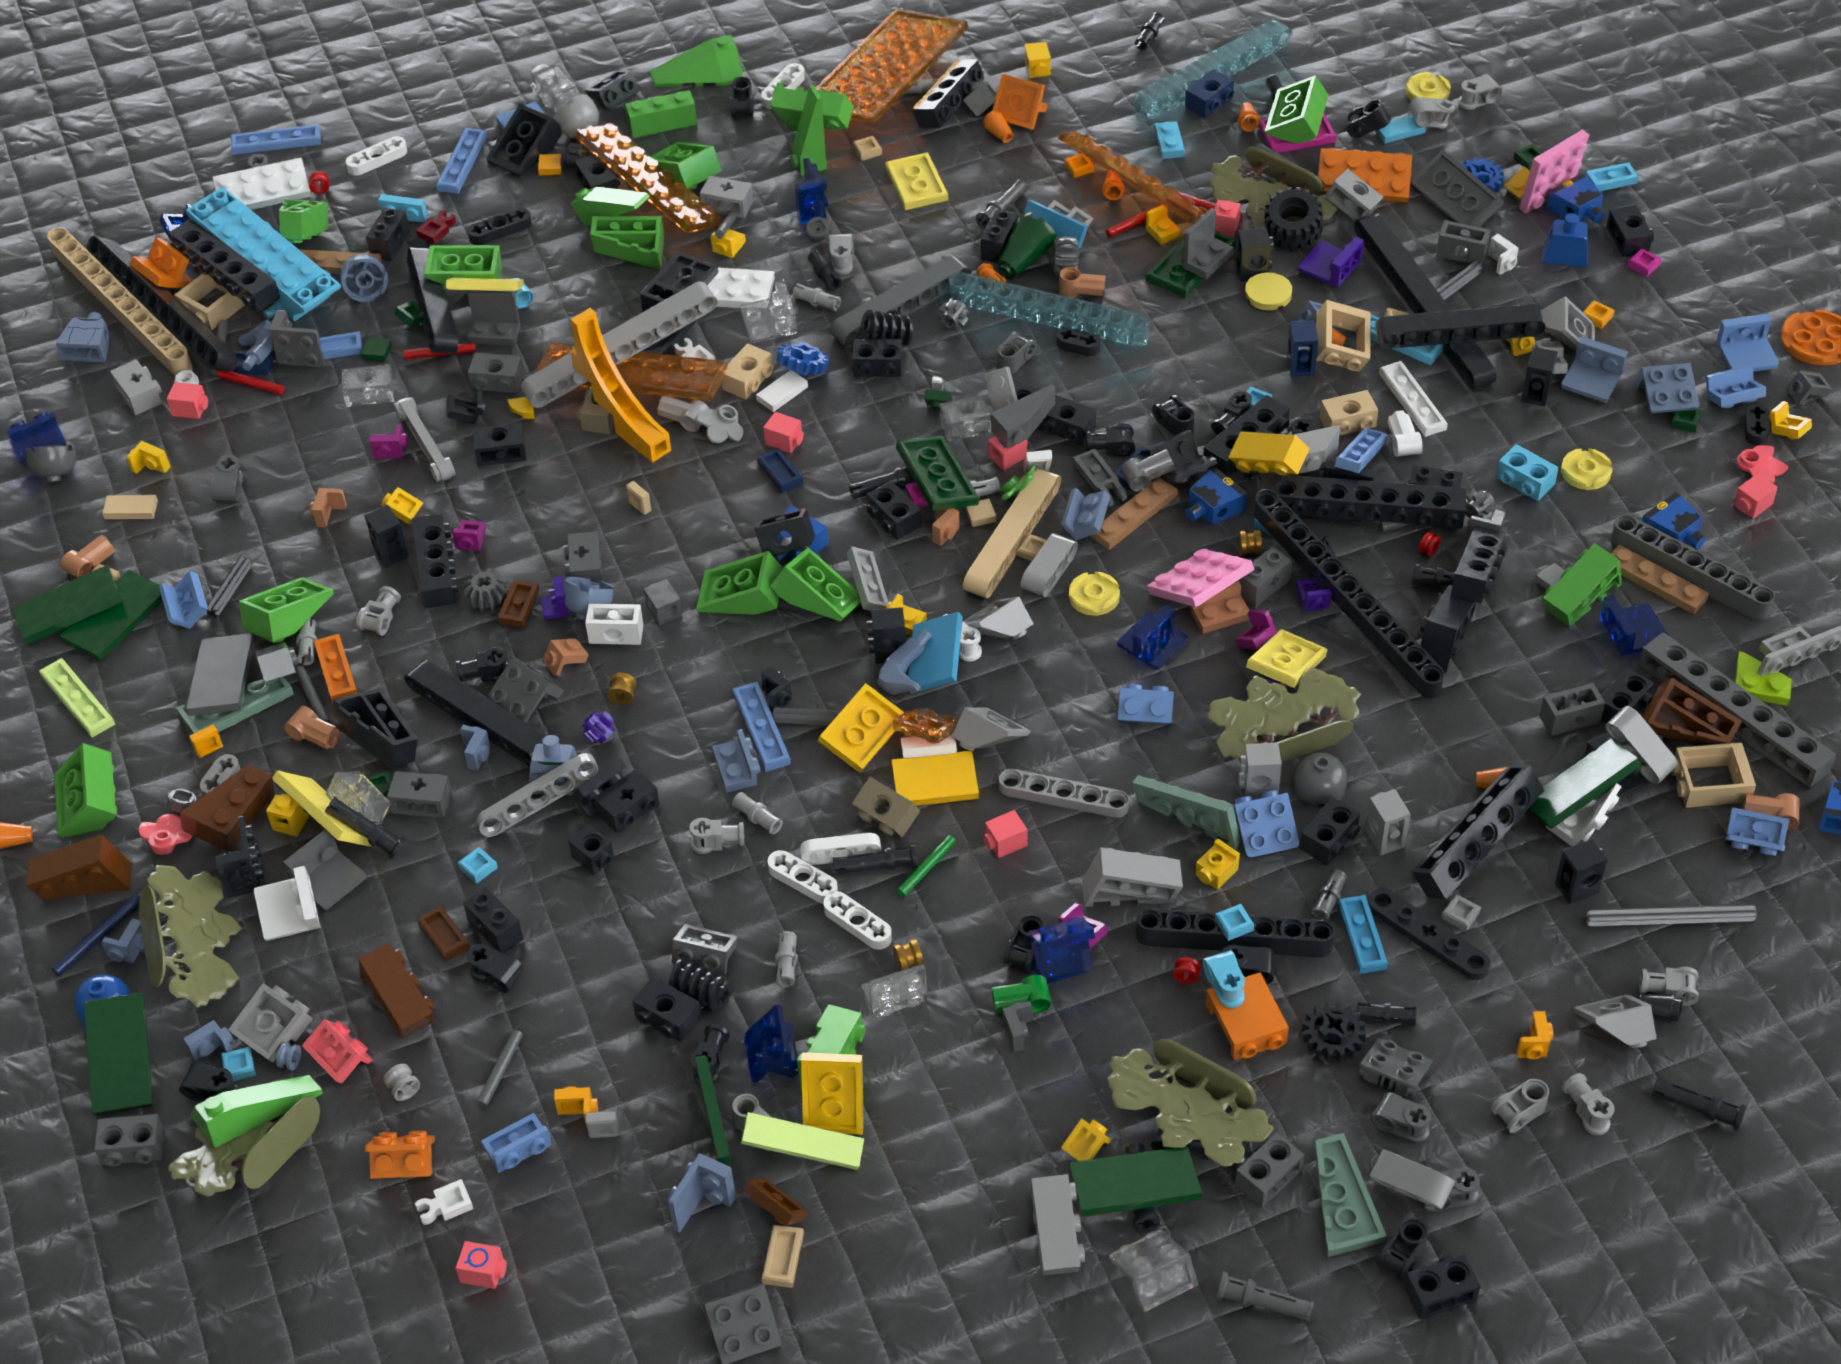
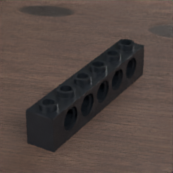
[168,219,280,312]
[1411,764,1545,899]

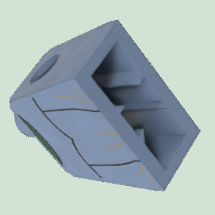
[56,312,110,363]
[529,735,582,795]

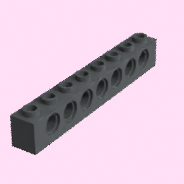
[1638,632,1837,788]

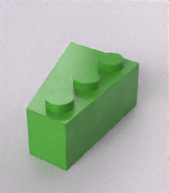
[590,216,664,270]
[1543,543,1622,627]

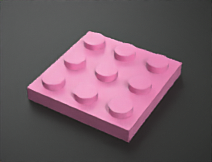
[1519,130,1589,214]
[1147,549,1254,607]

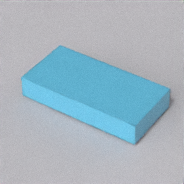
[1376,115,1426,144]

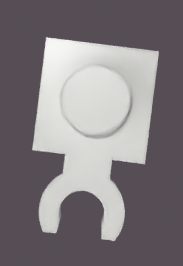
[674,338,715,375]
[415,1179,473,1225]

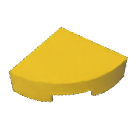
[508,397,535,419]

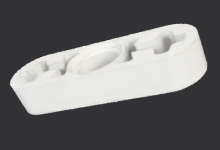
[761,63,805,109]
[346,137,407,175]
[800,833,881,865]
[768,850,838,904]
[823,891,892,950]

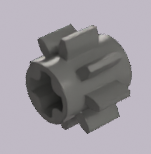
[939,299,968,330]
[1465,490,1495,519]

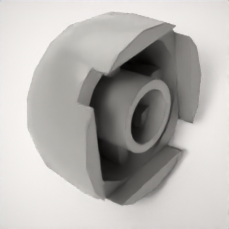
[554,94,599,139]

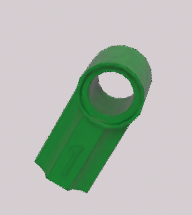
[991,975,1052,1013]

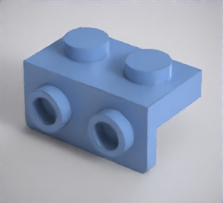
[1706,365,1766,408]
[159,571,208,629]
[1118,684,1174,725]
[1725,807,1789,856]
[481,1113,552,1173]

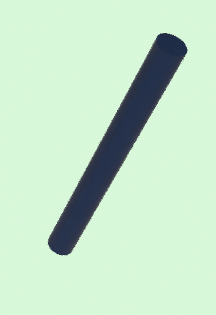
[51,893,140,976]

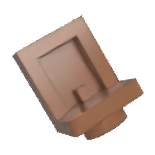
[310,488,347,527]
[932,508,959,546]
[542,638,589,676]

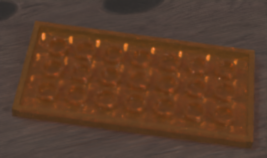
[816,8,969,124]

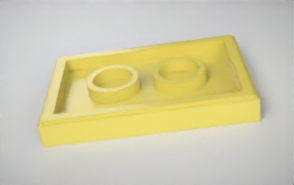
[885,153,948,210]
[446,278,524,291]
[1246,629,1328,688]

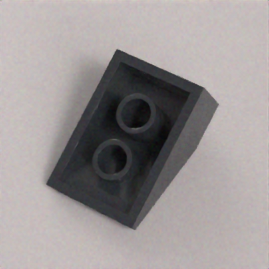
[486,103,563,176]

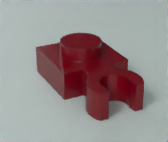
[416,210,456,245]

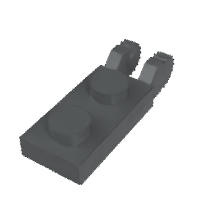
[1072,449,1127,507]

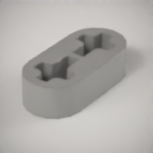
[200,754,241,796]

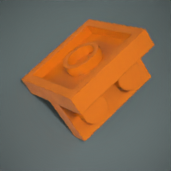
[992,74,1047,129]
[130,237,193,289]

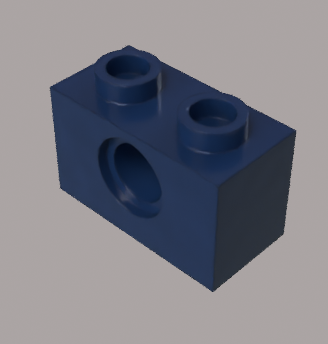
[1185,69,1234,118]
[1287,320,1318,377]

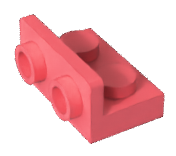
[302,1019,372,1083]

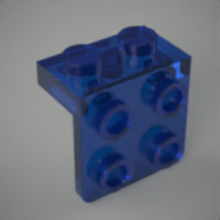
[794,157,828,225]
[1600,595,1669,656]
[1029,917,1095,984]

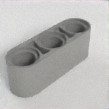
[1021,533,1078,597]
[1606,706,1678,784]
[1369,1149,1455,1210]

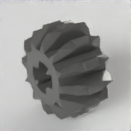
[1052,236,1079,275]
[464,568,507,612]

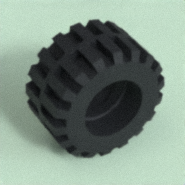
[1264,187,1323,251]

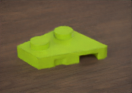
[1735,651,1792,706]

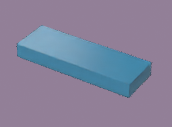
[1024,200,1088,248]
[1337,895,1388,974]

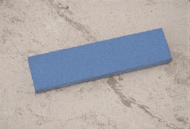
[231,125,321,155]
[436,128,487,194]
[1335,428,1388,473]
[732,682,791,772]

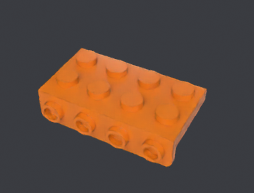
[1318,148,1412,203]

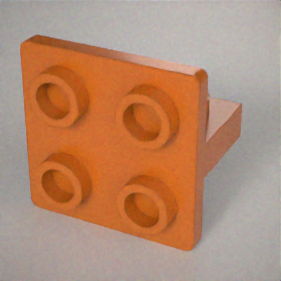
[365,1131,435,1179]

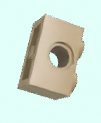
[720,343,773,399]
[1320,390,1378,436]

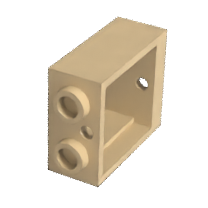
[175,273,244,330]
[1316,300,1371,372]
[1671,743,1756,808]

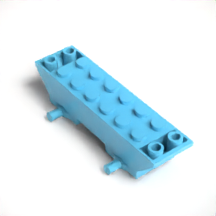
[186,186,341,321]

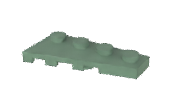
[175,676,294,734]
[1132,775,1241,850]
[1314,1133,1387,1257]

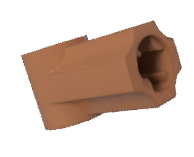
[1058,267,1106,299]
[61,535,115,579]
[284,706,341,749]
[1742,793,1800,830]

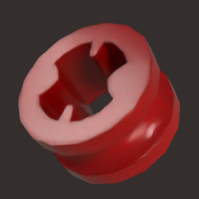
[308,171,330,194]
[1418,532,1442,558]
[1173,957,1200,984]

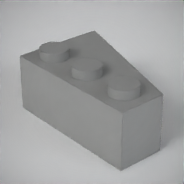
[1082,848,1183,907]
[1029,1174,1085,1276]

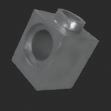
[644,579,683,626]

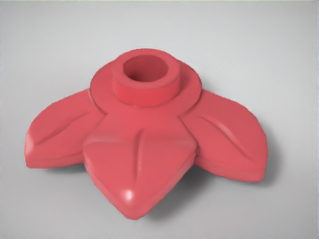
[1737,445,1788,483]
[139,813,193,855]

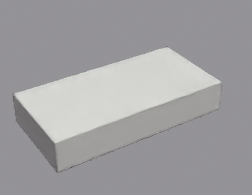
[756,370,808,412]
[1023,450,1052,473]
[901,733,957,758]

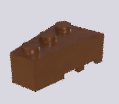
[1642,678,1742,746]
[180,764,274,852]
[26,834,132,900]
[358,942,435,1039]

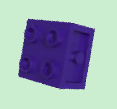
[1298,237,1364,288]

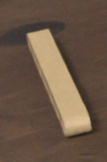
[963,468,1061,599]

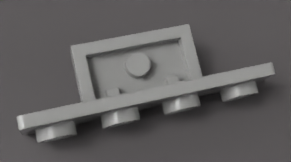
[1757,626,1841,677]

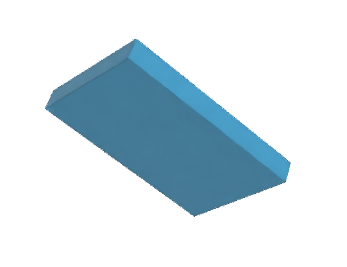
[908,612,963,694]

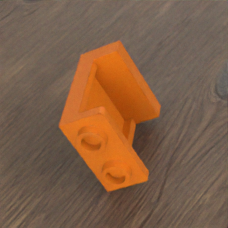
[1205,973,1289,1060]

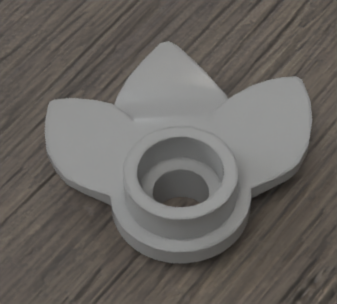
[696,405,743,443]

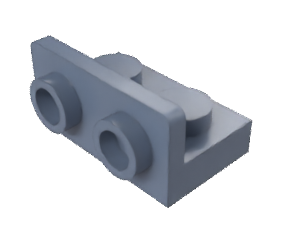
[1062,488,1110,541]
[712,729,761,793]

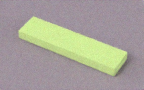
[39,658,115,738]
[741,1112,864,1170]

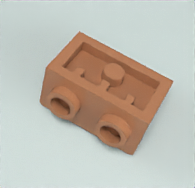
[1190,582,1250,634]

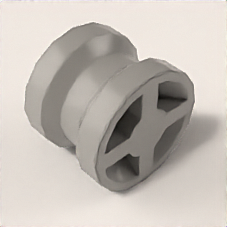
[383,1064,420,1101]

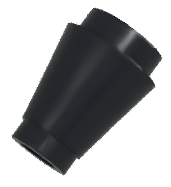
[1639,994,1683,1023]

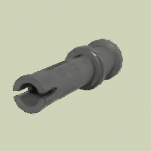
[975,180,1027,230]
[1216,1271,1314,1322]

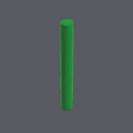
[896,835,956,897]

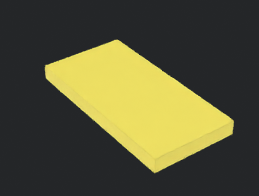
[272,771,373,847]

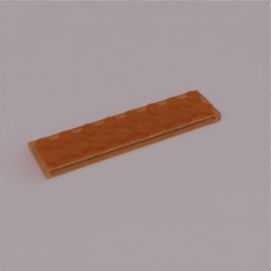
[576,124,723,233]
[1058,130,1209,224]
[533,342,728,401]

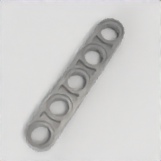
[477,753,598,837]
[999,769,1129,818]

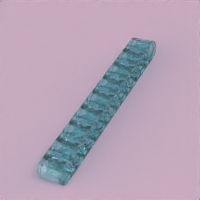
[1132,19,1293,119]
[949,272,1150,346]

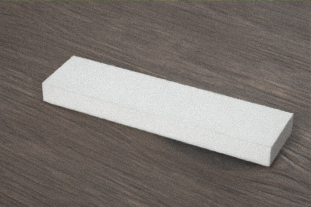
[1379,361,1448,437]

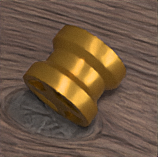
[1238,530,1262,556]
[607,673,637,706]
[893,939,924,973]

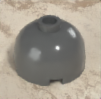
[25,445,76,481]
[1293,752,1348,807]

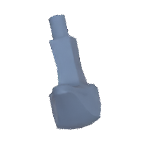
[238,320,275,371]
[877,629,932,695]

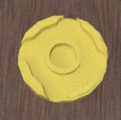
[1406,72,1451,101]
[1245,272,1292,311]
[1561,448,1612,490]
[1069,572,1120,616]

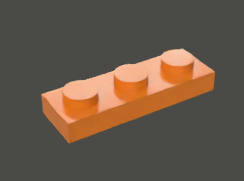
[314,634,357,703]

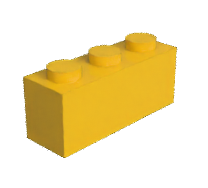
[1229,432,1310,476]

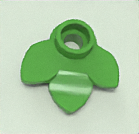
[1001,465,1036,501]

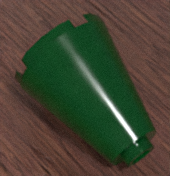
[997,213,1057,277]

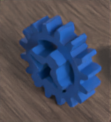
[1460,157,1505,192]
[776,342,829,376]

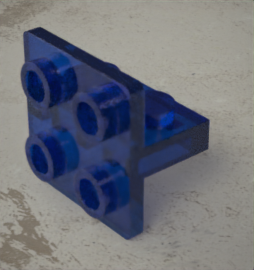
[7,412,67,463]
[1117,605,1189,670]
[744,1004,799,1083]

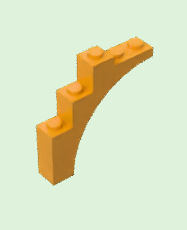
[571,308,671,463]

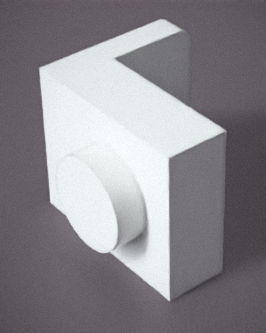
[1489,234,1518,275]

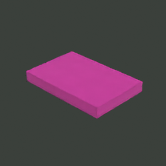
[1258,113,1336,153]

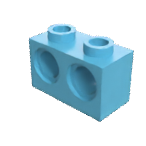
[1496,444,1558,501]

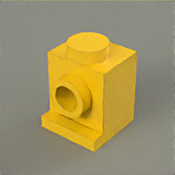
[266,794,309,837]
[1196,839,1240,890]

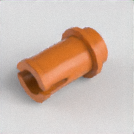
[977,263,1006,291]

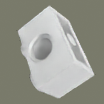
[585,604,644,645]

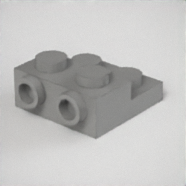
[228,983,313,1062]

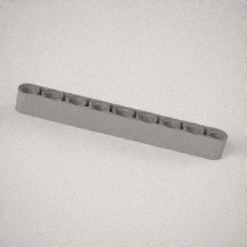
[521,282,718,408]

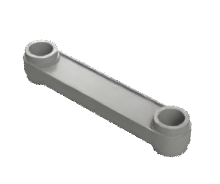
[393,397,455,482]

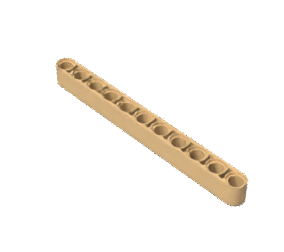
[47,227,193,376]

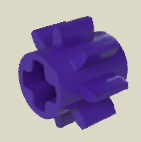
[582,711,615,744]

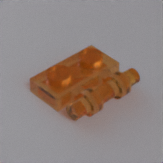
[893,708,958,744]

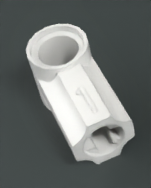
[1388,411,1423,457]

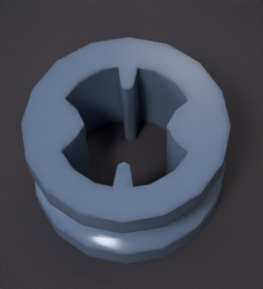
[276,1042,301,1071]

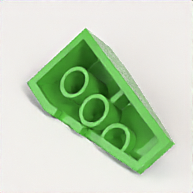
[650,35,744,87]
[790,85,827,176]
[570,187,650,226]
[190,1075,323,1148]

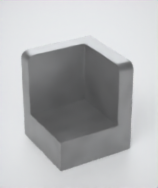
[963,81,997,116]
[1466,510,1506,540]

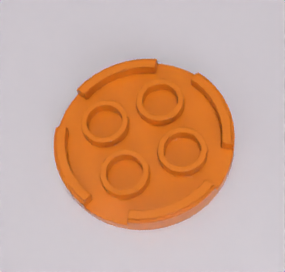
[1781,309,1841,366]

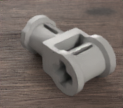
[356,586,401,636]
[689,818,744,854]
[1639,967,1699,1005]
[1562,1073,1614,1135]

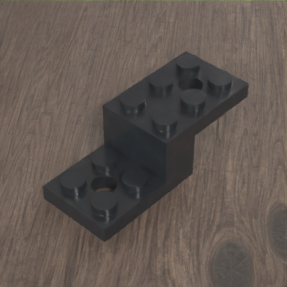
[633,251,719,366]

